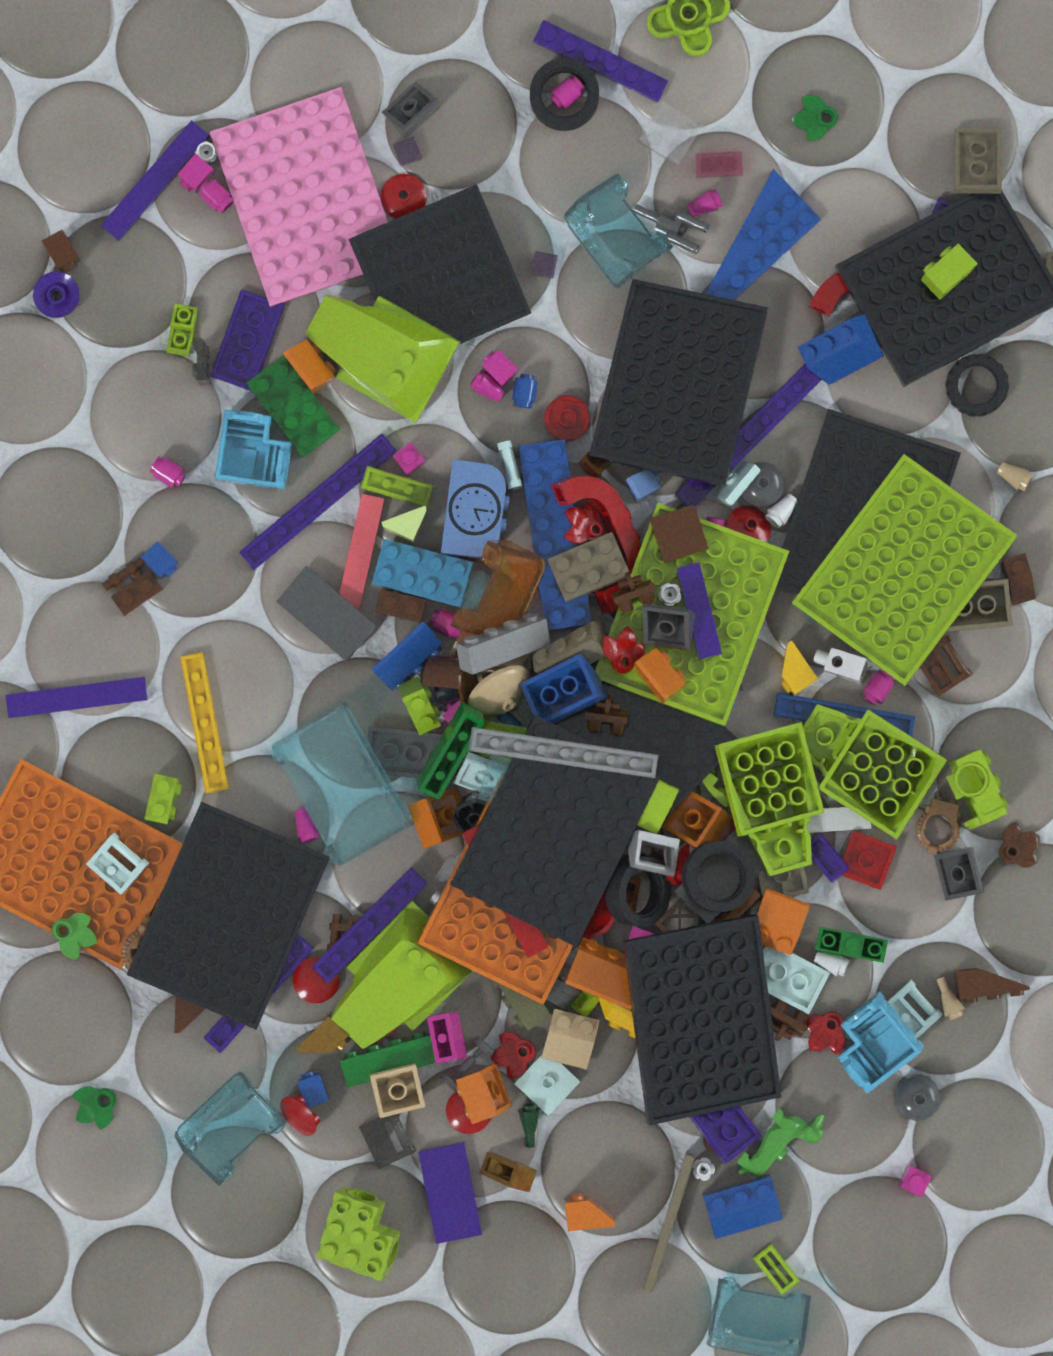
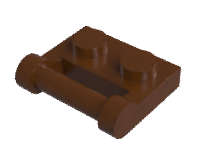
[920,635,973,696]

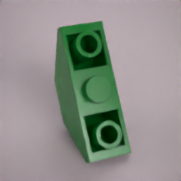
[815,926,888,963]

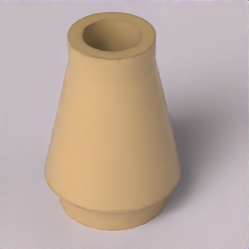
[997,462,1033,491]

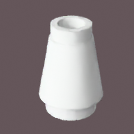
[765,494,798,528]
[814,950,850,977]

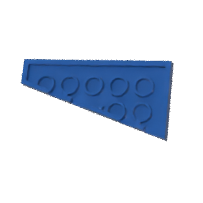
[705,169,821,300]

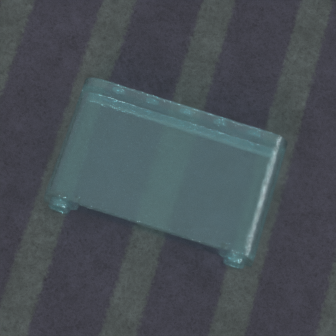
[270,702,414,866]

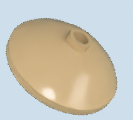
[468,665,532,717]

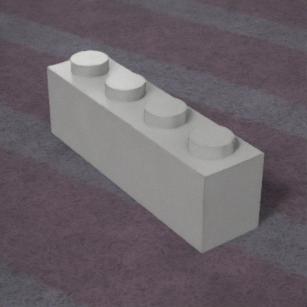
[456,613,550,674]

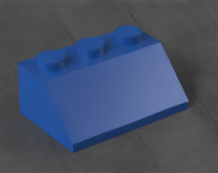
[798,314,884,385]
[372,622,443,691]
[520,654,608,724]
[702,1174,783,1239]

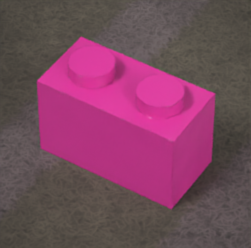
[427,1012,468,1064]

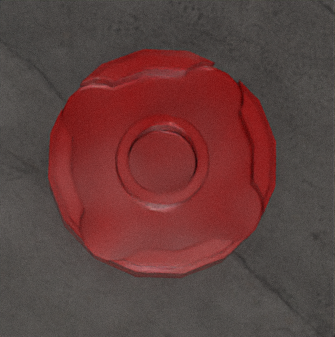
[544,395,590,442]

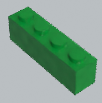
[416,702,485,800]
[340,1031,436,1088]

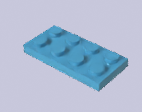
[371,539,474,608]

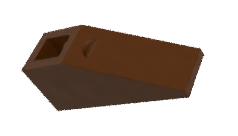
[954,968,1030,1003]

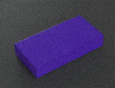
[811,832,850,883]

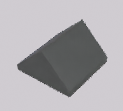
[382,81,440,139]
[642,604,696,650]
[934,847,984,901]

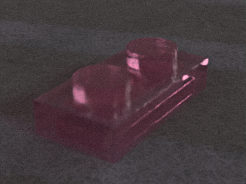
[695,151,743,178]

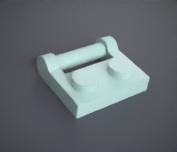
[497,440,522,491]
[86,832,149,895]
[887,979,943,1038]

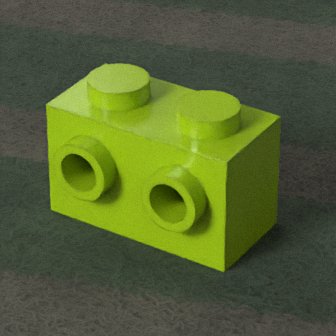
[921,243,978,300]
[397,677,441,735]
[144,774,182,824]

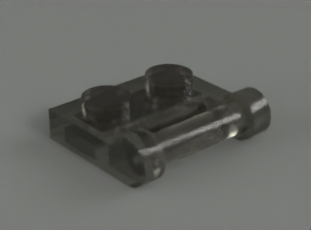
[192,338,210,385]
[359,1114,417,1169]

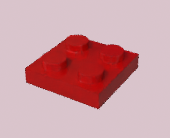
[842,830,897,890]

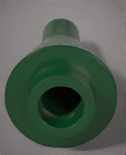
[518,1103,541,1148]

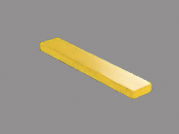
[180,652,229,794]

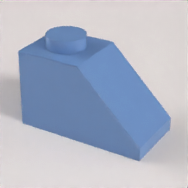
[625,470,662,503]

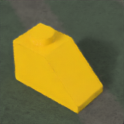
[780,640,818,695]

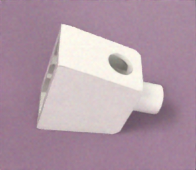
[813,648,869,685]

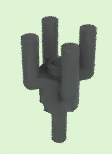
[633,204,710,254]

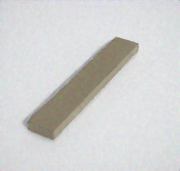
[643,1153,695,1292]

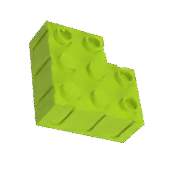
[946,749,1009,829]
[316,1186,401,1281]

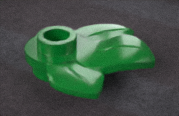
[792,95,838,141]
[73,1086,117,1130]

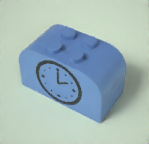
[441,459,510,560]

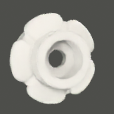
[195,141,217,163]
[658,583,682,606]
[692,1157,715,1181]

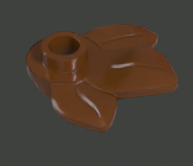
[999,822,1040,868]

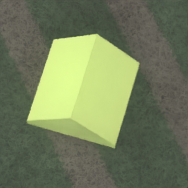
[381,506,428,543]

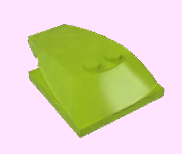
[305,294,461,423]
[803,704,948,839]
[714,722,825,876]
[330,900,473,1049]

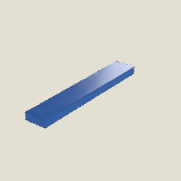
[773,693,915,737]

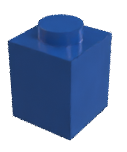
[141,541,179,579]
[297,1070,329,1108]

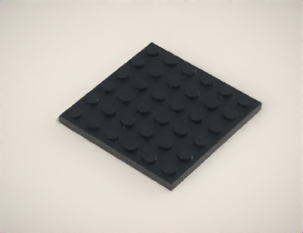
[348,184,531,344]

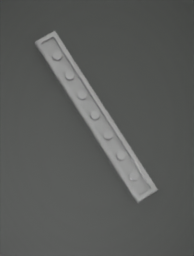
[468,727,659,778]

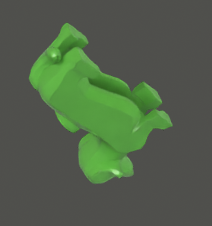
[737,1109,825,1178]

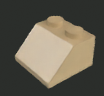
[541,1009,600,1070]
[369,1063,425,1118]

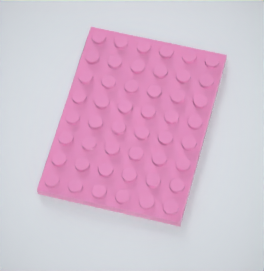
[210,87,388,307]

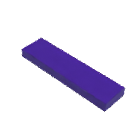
[677,563,722,660]

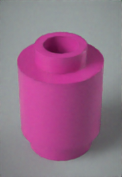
[550,76,585,110]
[199,179,234,214]
[149,456,186,488]
[429,607,465,639]
[862,669,894,706]

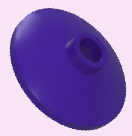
[33,271,80,318]

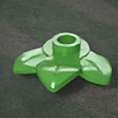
[52,913,97,960]

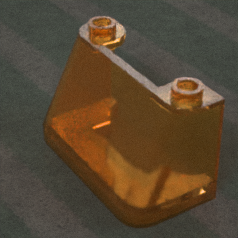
[451,540,545,635]

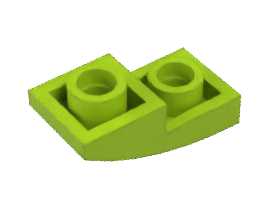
[166,304,198,357]
[702,770,729,808]
[637,780,679,834]

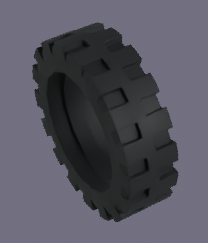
[945,354,1009,417]

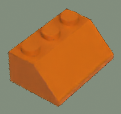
[565,937,631,1010]

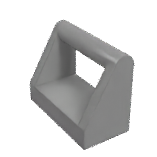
[627,830,680,877]

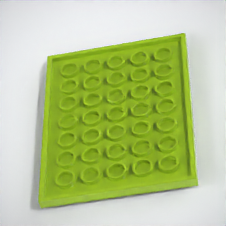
[792,454,1018,686]
[595,502,789,727]

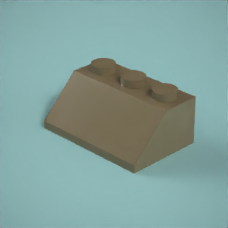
[947,579,1013,632]
[532,620,605,674]

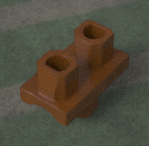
[611,572,656,614]
[585,695,629,735]
[770,999,808,1042]

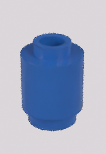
[512,374,538,409]

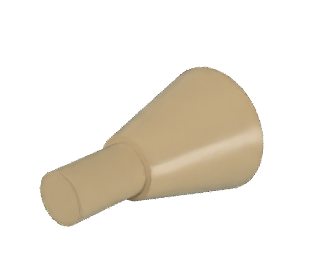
[936,977,966,1020]

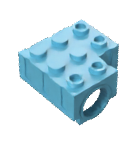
[215,409,292,491]
[837,991,924,1094]

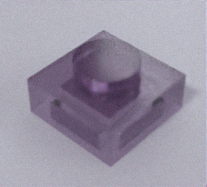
[531,251,558,279]

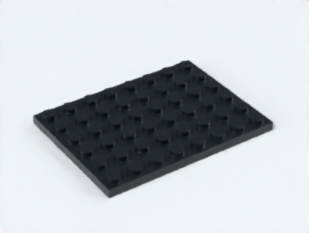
[835,191,1053,387]
[589,279,769,487]
[776,409,961,595]
[509,613,737,833]
[450,715,660,947]
[126,802,330,1030]
[622,914,781,1125]

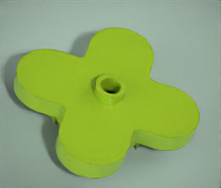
[647,0,730,57]

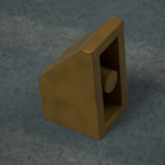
[295,1015,349,1053]
[480,1151,537,1192]

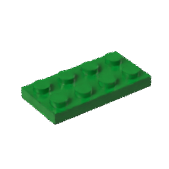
[246,355,340,458]

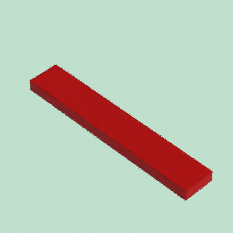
[462,824,548,958]

